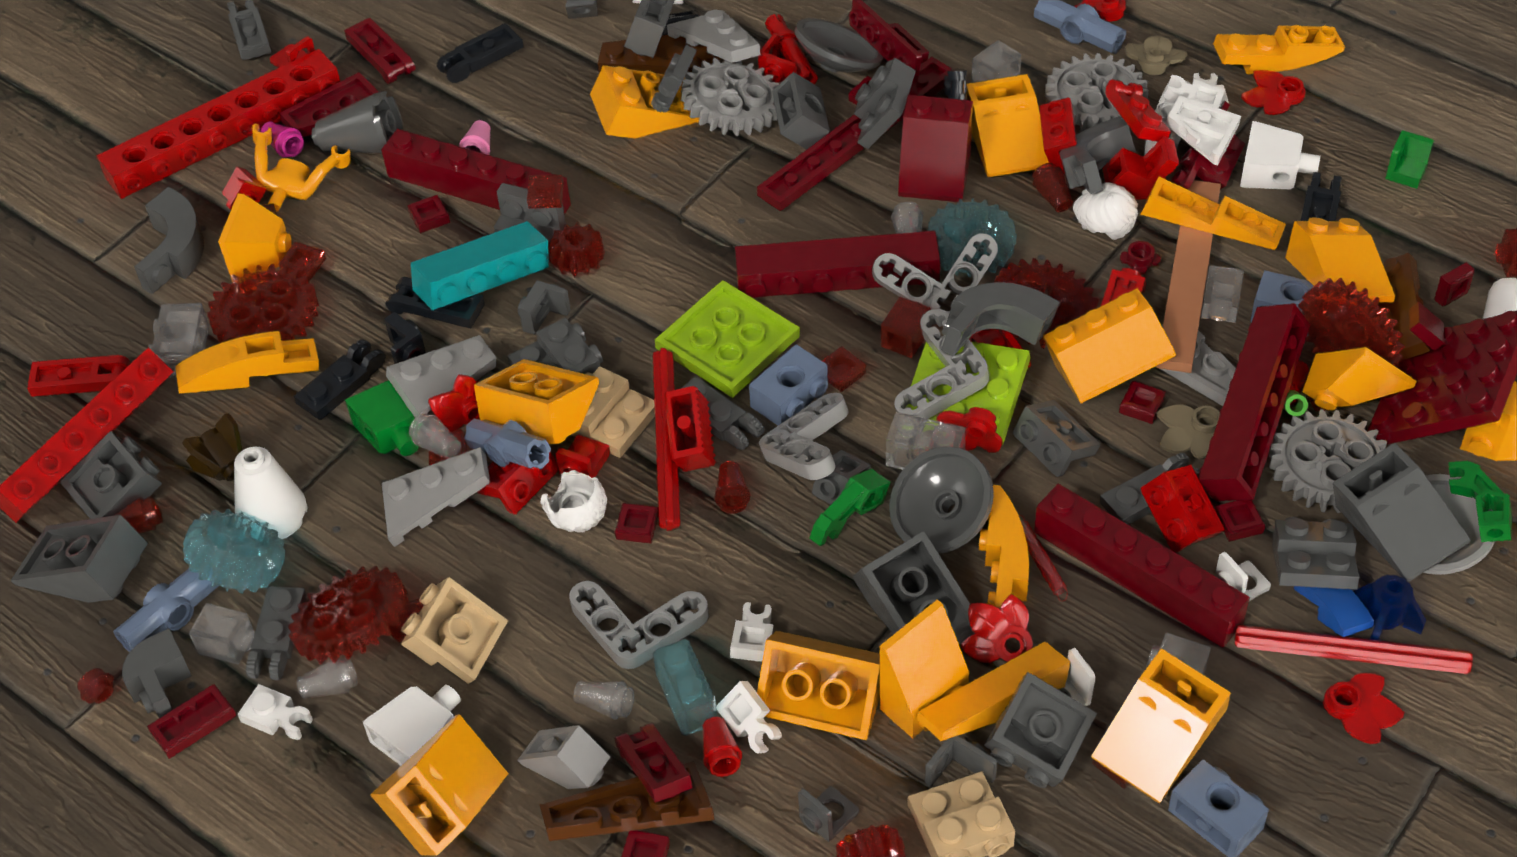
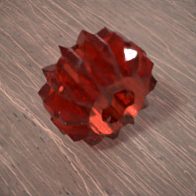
[548,222,605,278]
[835,824,906,857]

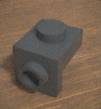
[518,280,571,335]

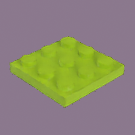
[654,280,800,398]
[899,342,1031,445]

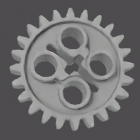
[1045,53,1149,132]
[681,58,779,136]
[1269,409,1387,513]

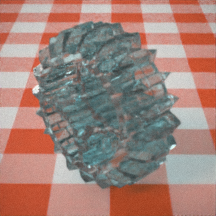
[927,198,1017,278]
[183,509,286,594]

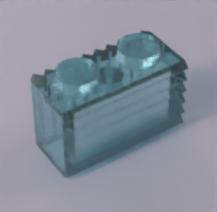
[653,639,717,736]

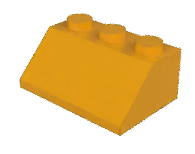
[1043,288,1176,404]
[474,359,599,444]
[757,631,880,740]

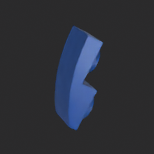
[1294,586,1374,637]

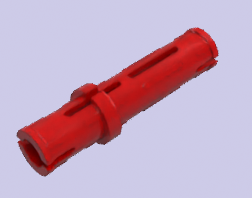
[765,14,818,84]

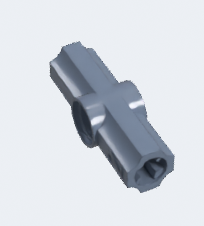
[1034,0,1126,54]
[464,418,552,469]
[113,559,223,652]

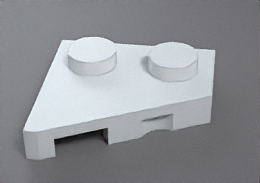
[1166,95,1241,166]

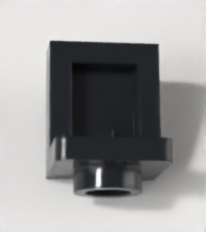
[384,312,426,364]

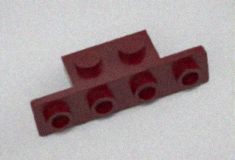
[849,0,929,83]
[1170,101,1246,190]

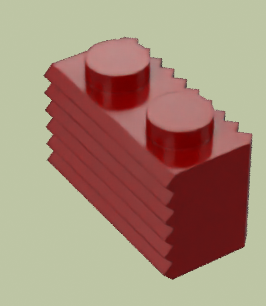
[664,386,716,472]

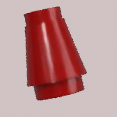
[702,717,742,777]

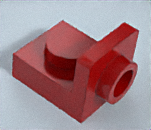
[222,167,267,210]
[1101,268,1146,306]
[556,434,610,478]

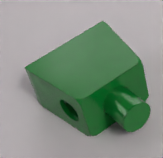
[345,380,426,456]

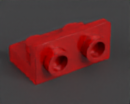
[1039,97,1077,176]
[477,451,559,514]
[1140,465,1225,553]

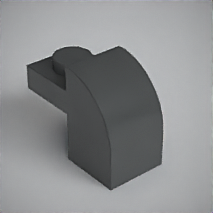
[122,628,192,718]

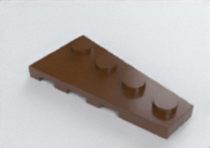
[597,35,723,77]
[1364,252,1431,364]
[540,761,715,841]

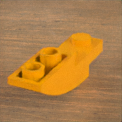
[1213,25,1345,74]
[175,331,319,394]
[979,485,1029,608]

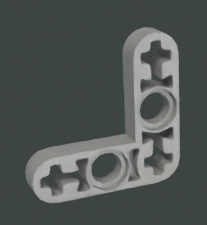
[872,234,998,313]
[894,309,989,425]
[759,393,849,480]
[569,581,709,669]

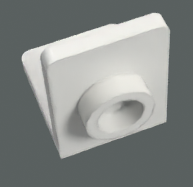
[1215,551,1271,601]
[1058,648,1096,706]

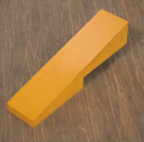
[1140,177,1286,250]
[917,641,1071,741]

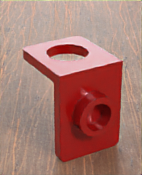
[758,33,797,84]
[269,36,315,68]

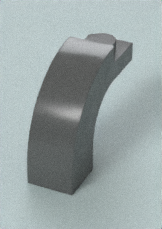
[1060,116,1136,194]
[134,187,204,294]
[941,282,1060,357]

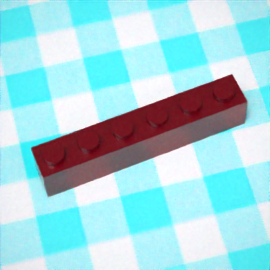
[381,129,571,215]
[735,231,940,298]
[1198,303,1310,501]
[1034,483,1250,648]

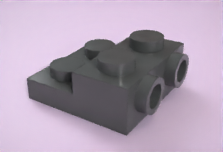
[854,58,916,149]
[507,317,603,374]
[60,431,162,519]
[1272,517,1359,590]
[984,672,1097,788]

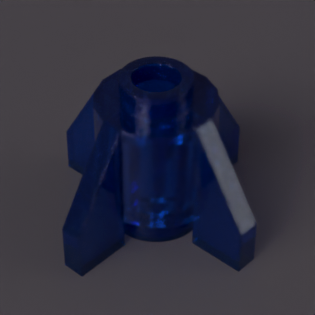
[1353,575,1426,641]

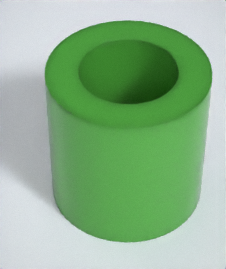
[1283,390,1308,416]

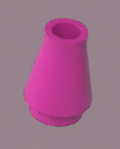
[261,122,304,158]

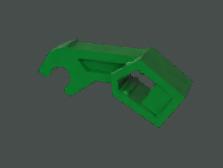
[1448,461,1512,542]
[809,469,890,546]

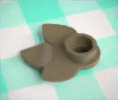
[1125,36,1187,75]
[1157,404,1220,459]

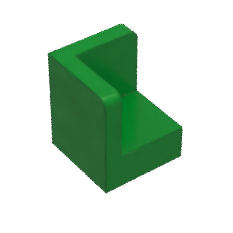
[1385,130,1434,189]

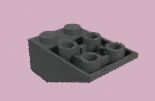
[1333,443,1470,583]

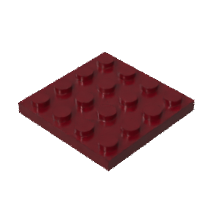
[1367,311,1517,445]

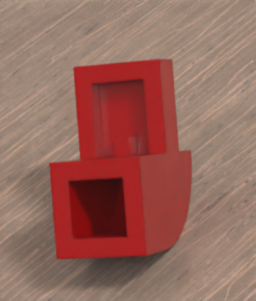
[1102,136,1179,200]

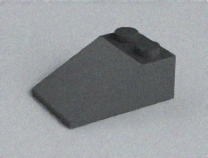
[11,515,148,603]
[852,531,975,644]

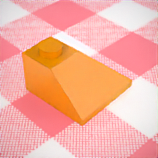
[218,194,292,287]
[1302,347,1416,410]

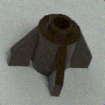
[182,413,242,481]

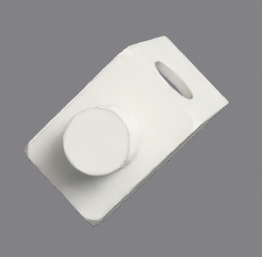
[1240,121,1320,189]
[363,685,461,766]

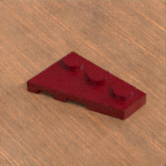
[279,72,379,137]

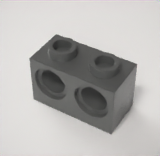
[624,0,675,58]

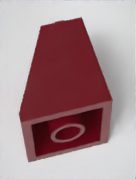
[898,95,973,203]

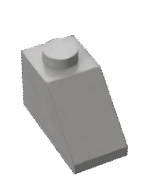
[517,725,610,789]

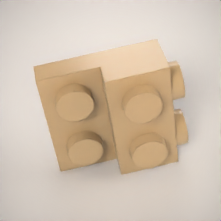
[571,366,655,458]
[401,577,508,684]
[908,771,1015,857]

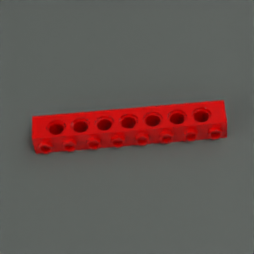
[96,49,340,199]

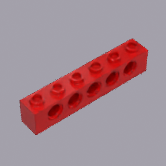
[0,347,174,523]

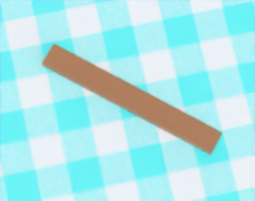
[1156,180,1221,373]

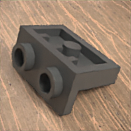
[494,183,566,247]
[1013,400,1101,477]

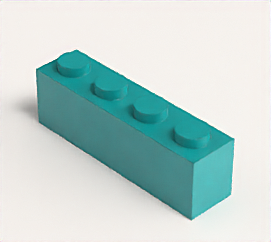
[410,221,549,310]

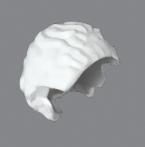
[1073,182,1138,240]
[540,470,607,532]

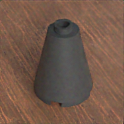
[312,91,403,154]

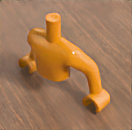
[252,124,351,211]

